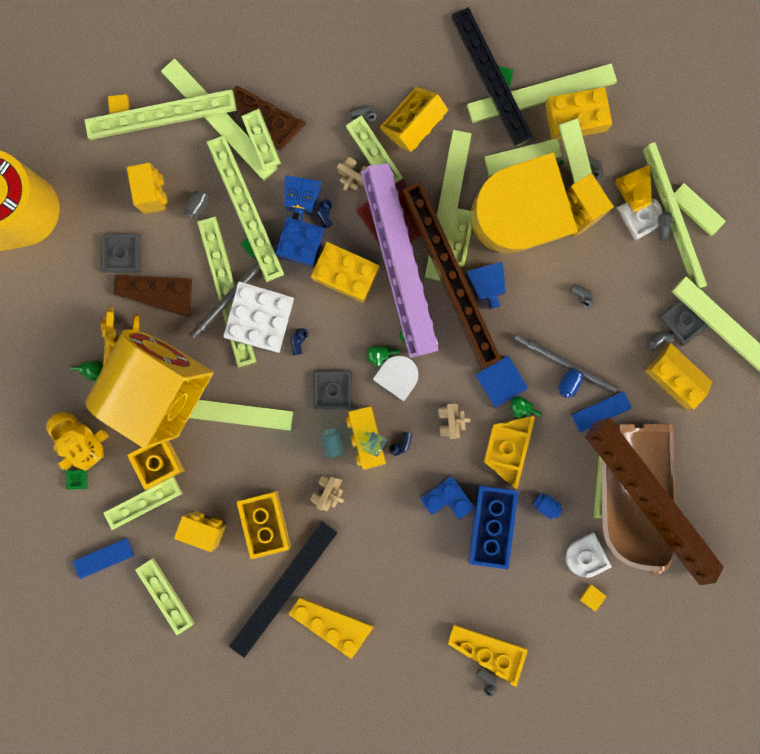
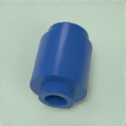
[557,369,583,399]
[532,492,563,520]

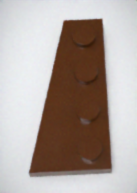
[233,86,306,152]
[113,275,192,317]

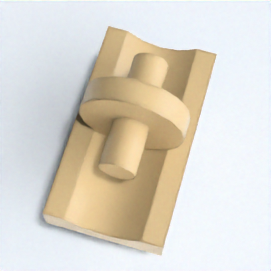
[337,157,367,192]
[438,404,471,439]
[310,475,345,511]

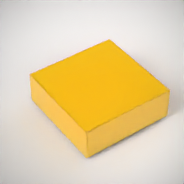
[108,94,130,114]
[579,584,607,612]

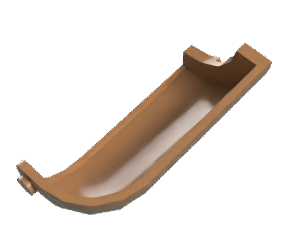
[601,424,675,575]

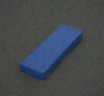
[571,391,632,432]
[72,538,135,579]

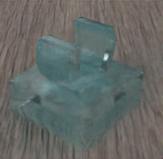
[360,432,387,457]

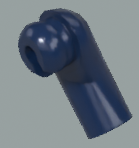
[317,199,333,229]
[290,328,308,356]
[389,432,413,456]

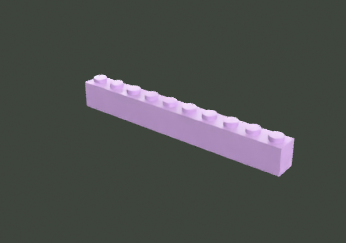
[361,163,439,358]

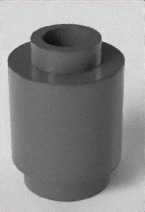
[182,189,209,219]

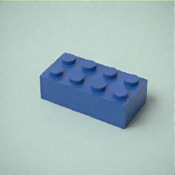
[467,484,519,570]

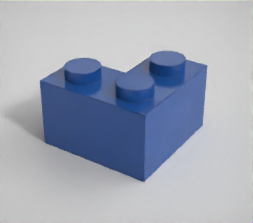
[419,475,475,519]

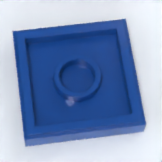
[475,355,528,408]

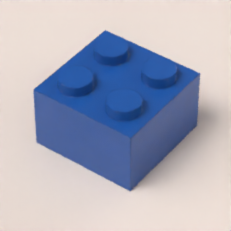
[276,217,325,268]

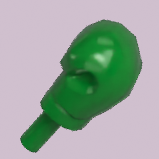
[367,346,400,367]
[70,360,103,381]
[509,396,542,418]

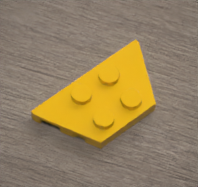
[483,416,535,489]

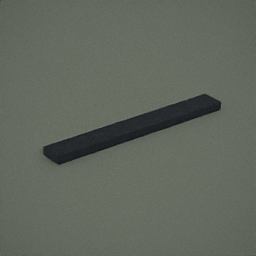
[451,7,533,148]
[229,521,338,658]

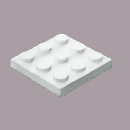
[223,282,294,353]

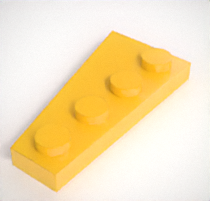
[288,597,374,659]
[447,624,528,687]

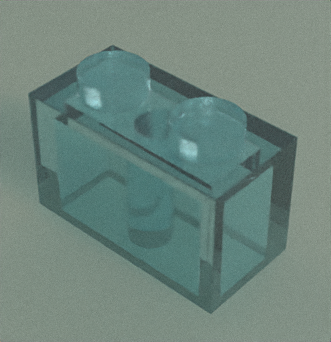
[320,428,346,459]

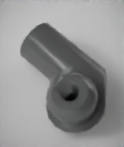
[349,105,377,122]
[587,154,603,179]
[658,212,672,242]
[570,283,593,309]
[647,332,674,351]
[476,666,497,697]

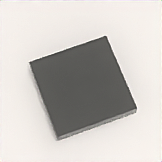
[101,234,141,273]
[658,299,709,346]
[314,371,352,409]

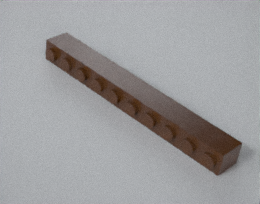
[401,181,501,368]
[585,417,724,585]

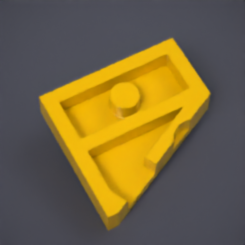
[615,165,652,213]

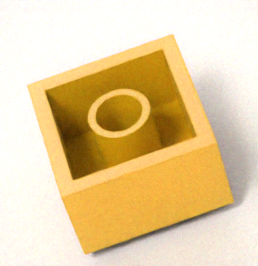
[127,163,168,214]
[127,440,185,490]
[174,510,226,552]

